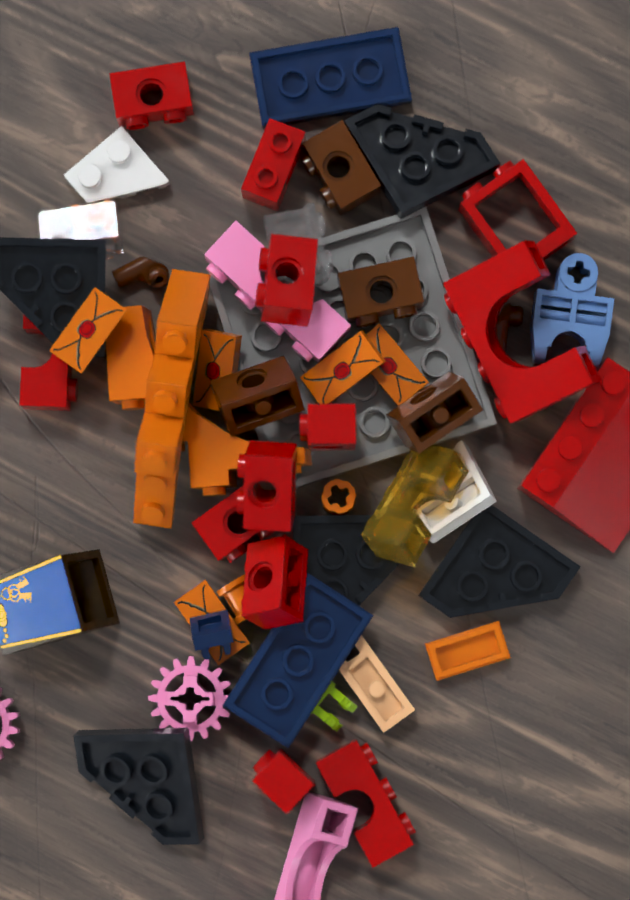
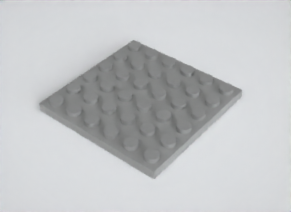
[209,207,497,489]

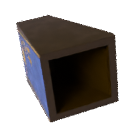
[0,549,120,655]

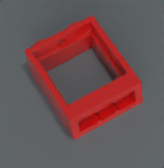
[458,159,577,260]

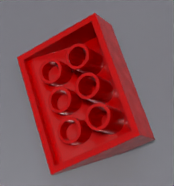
[517,357,630,554]

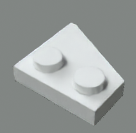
[64,126,170,206]
[412,440,497,544]

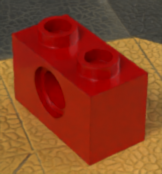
[109,61,194,130]
[241,118,306,212]
[255,234,318,327]
[300,404,356,451]
[237,440,297,532]
[191,483,275,563]
[241,535,308,630]
[252,748,315,814]

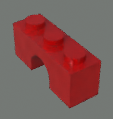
[19,314,78,411]
[315,739,416,868]

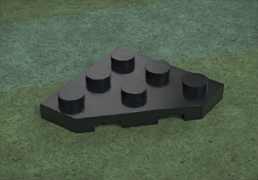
[344,104,501,219]
[0,237,106,357]
[418,505,581,618]
[293,514,410,606]
[73,728,204,845]

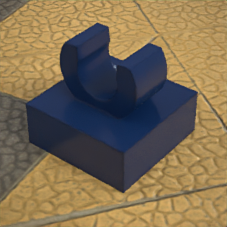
[190,609,234,660]

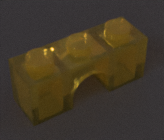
[361,444,469,567]

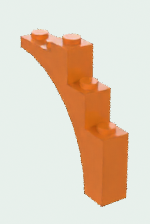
[133,269,211,529]
[106,305,312,496]

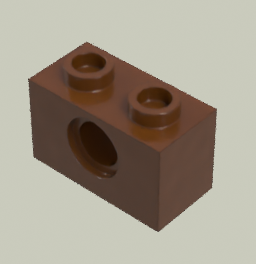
[300,120,381,215]
[337,256,424,328]
[210,355,305,437]
[386,372,483,454]

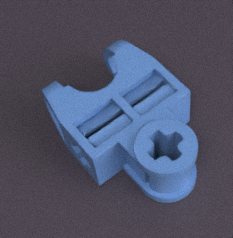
[530,253,614,369]

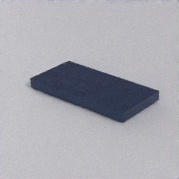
[249,27,412,129]
[222,573,374,748]

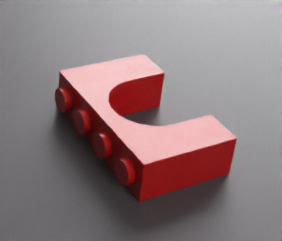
[443,241,602,424]

